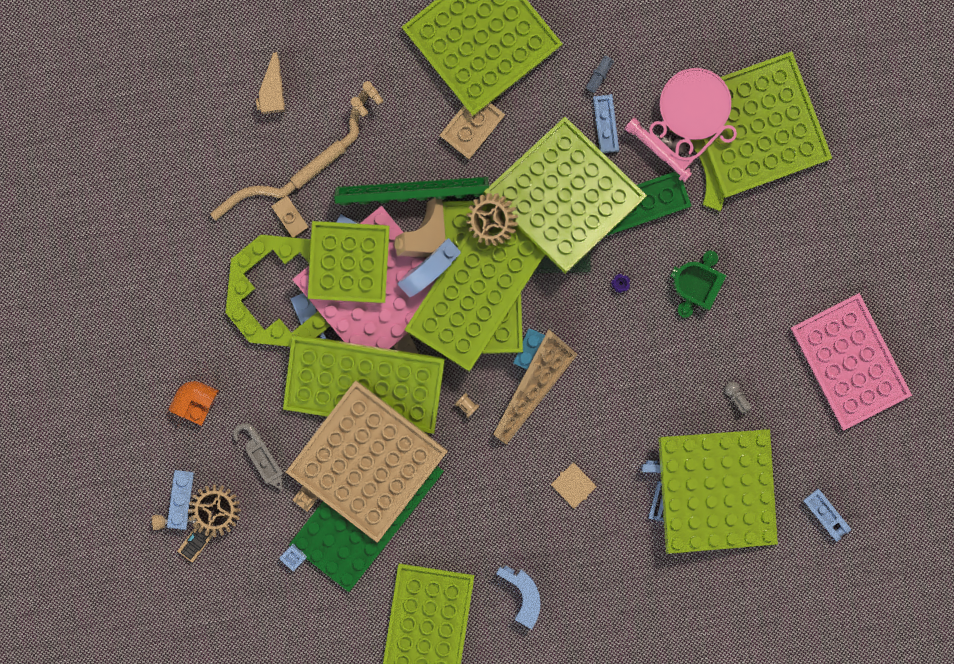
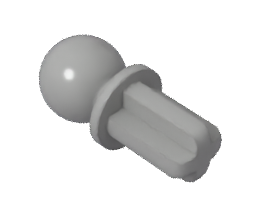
[656,135,686,154]
[725,382,751,413]

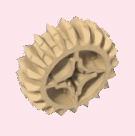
[466,193,518,246]
[188,485,241,537]

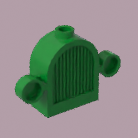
[670,251,727,318]

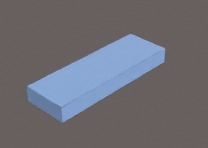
[593,94,619,154]

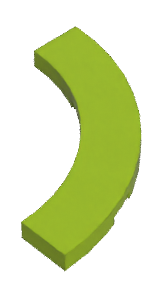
[669,129,724,211]

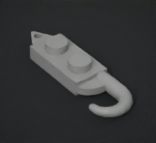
[233,423,284,489]

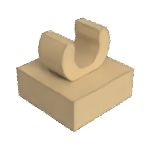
[293,486,319,512]

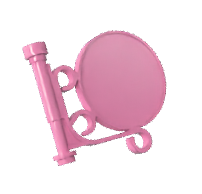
[624,68,737,182]

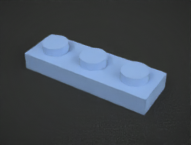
[167,470,194,530]

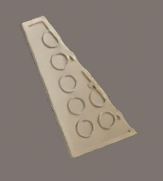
[494,329,578,445]

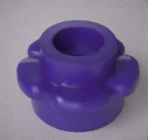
[611,274,630,293]

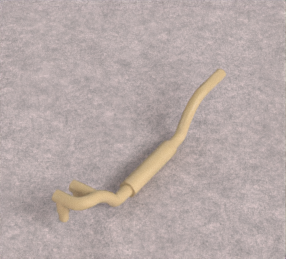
[210,81,383,220]

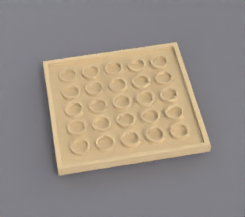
[286,380,448,543]

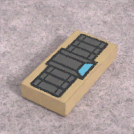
[178,520,213,563]

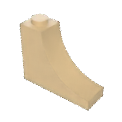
[394,197,446,258]

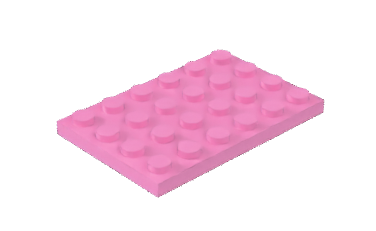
[790,293,912,430]

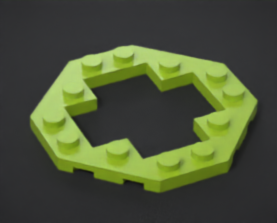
[226,235,330,347]

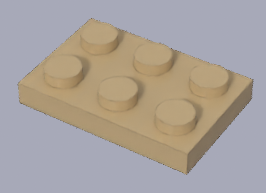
[439,103,505,160]

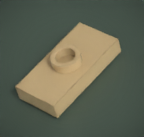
[271,196,309,238]

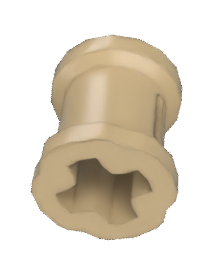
[454,393,479,418]

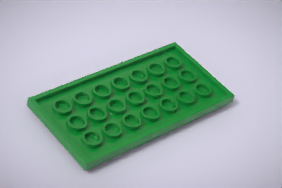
[289,466,444,592]

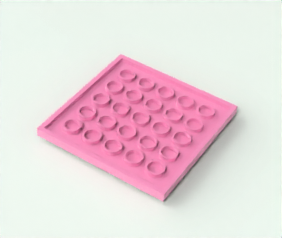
[292,206,439,349]

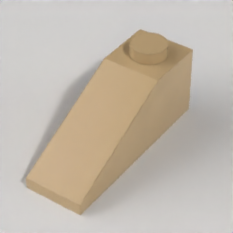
[256,52,285,114]

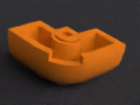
[168,381,219,426]

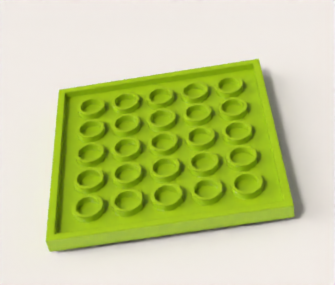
[402,0,563,116]
[702,51,832,198]
[483,117,647,274]
[658,429,778,554]

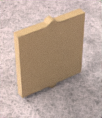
[551,463,597,508]

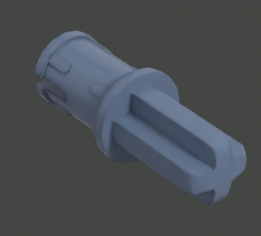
[586,56,614,93]

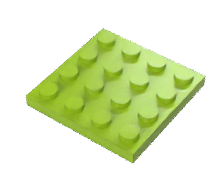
[307,221,390,303]

